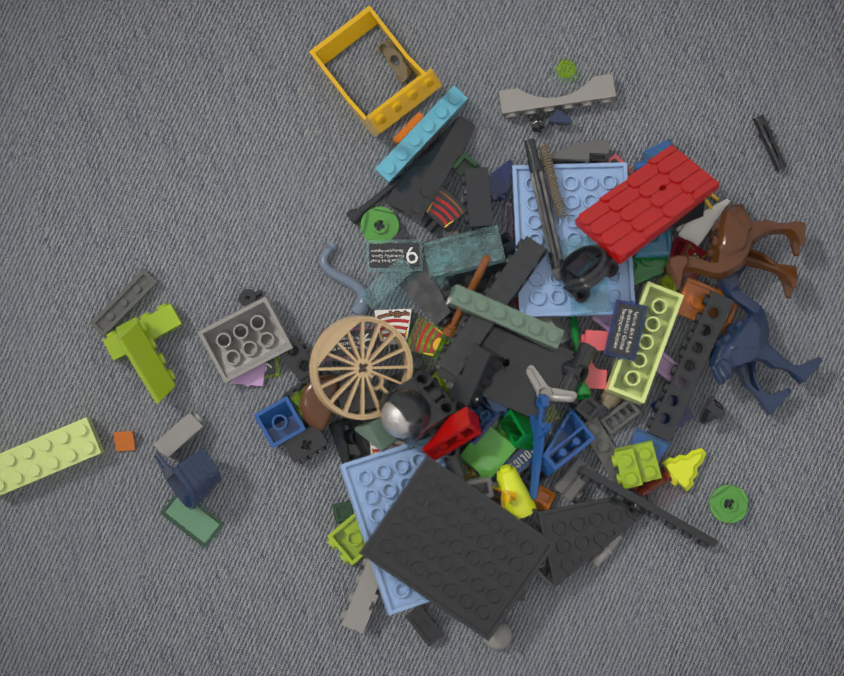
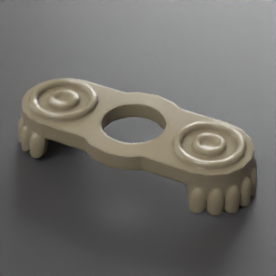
[377,41,411,83]

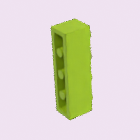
[103,303,184,361]

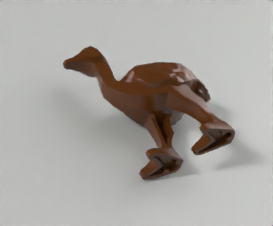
[666,204,806,299]

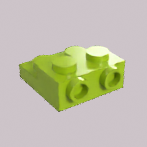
[611,440,662,489]
[327,513,364,565]

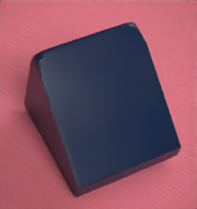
[548,110,572,126]

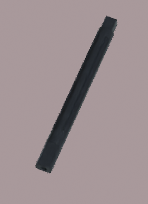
[524,139,563,281]

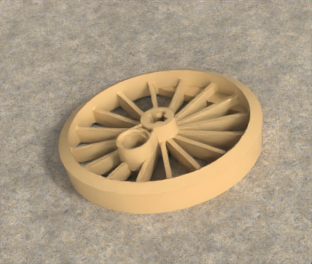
[309,315,413,420]

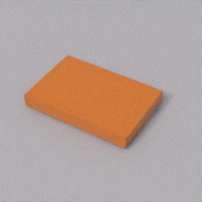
[677,277,738,334]

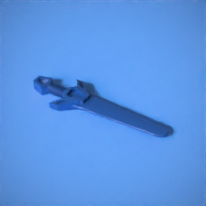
[530,394,552,500]

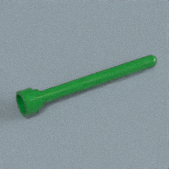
[569,316,591,400]

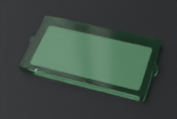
[160,494,224,549]

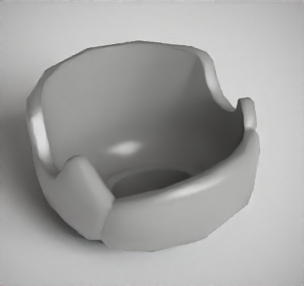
[483,621,513,650]

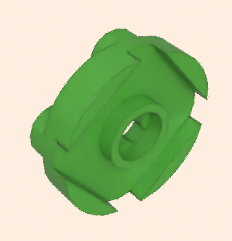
[361,206,399,244]
[709,485,748,523]

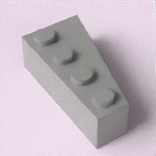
[340,557,380,634]

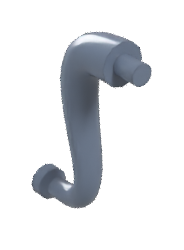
[319,241,371,316]

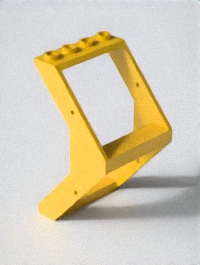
[309,6,442,138]

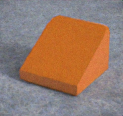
[114,431,135,451]
[534,485,556,511]

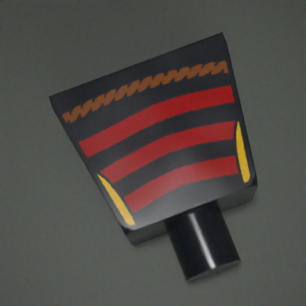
[423,186,468,234]

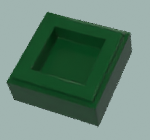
[332,500,354,523]

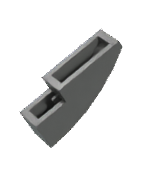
[550,140,609,164]

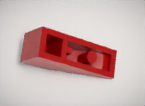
[422,406,481,460]

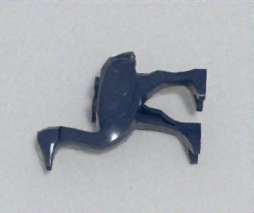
[709,266,823,415]

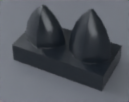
[700,395,726,424]

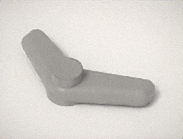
[526,365,577,402]

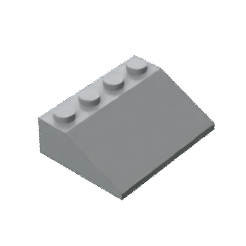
[197,295,293,383]

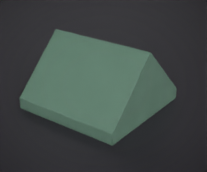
[355,416,398,452]

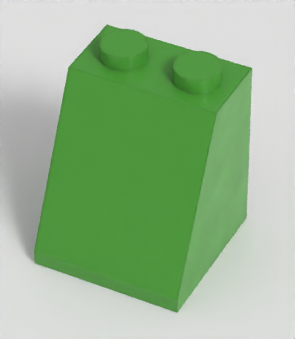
[460,416,516,478]

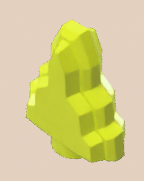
[661,448,706,491]

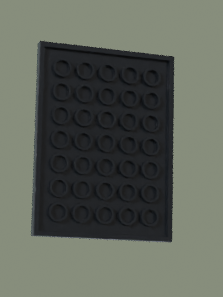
[359,455,556,641]

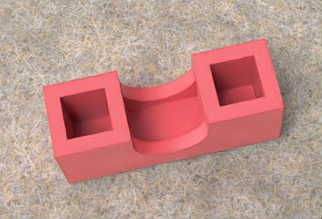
[580,330,609,389]

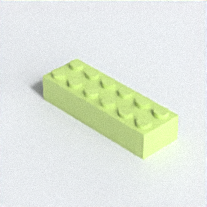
[604,281,684,405]
[0,417,105,496]

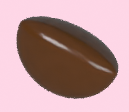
[300,374,339,431]

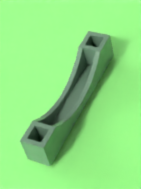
[445,285,564,350]

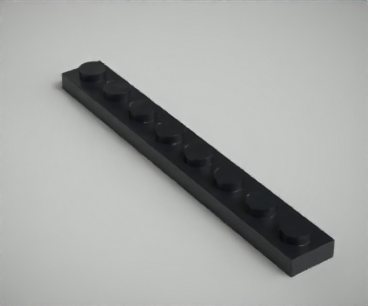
[576,466,718,549]

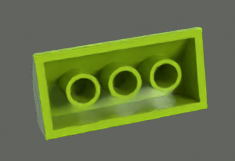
[116,317,176,404]

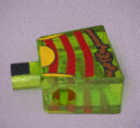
[407,316,450,358]

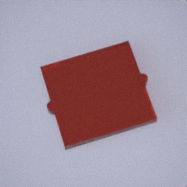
[635,468,672,497]

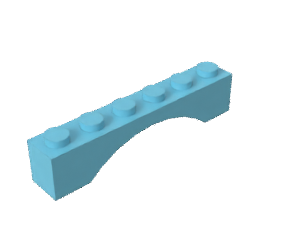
[375,86,468,184]

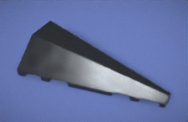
[328,418,370,464]

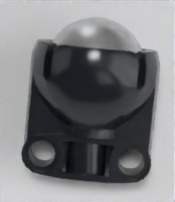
[379,371,456,444]

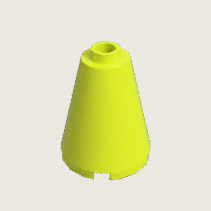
[497,464,537,519]

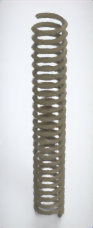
[538,144,567,218]

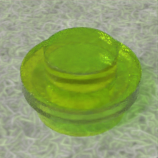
[557,59,576,79]

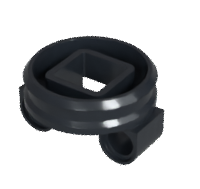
[559,245,619,303]

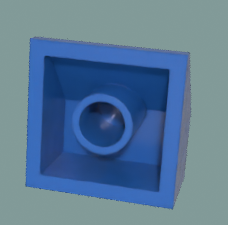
[253,396,307,449]

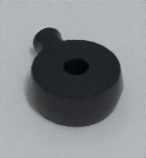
[239,289,263,306]

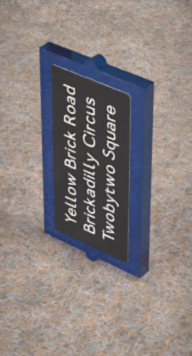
[603,299,648,362]

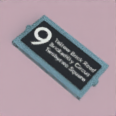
[364,239,425,272]

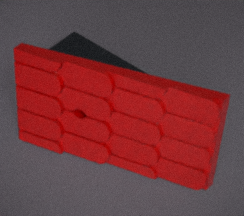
[575,145,720,265]

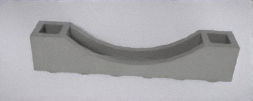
[498,74,616,118]

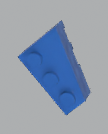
[541,408,596,477]

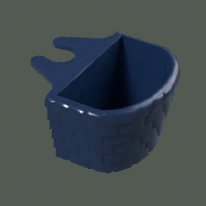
[154,448,221,510]

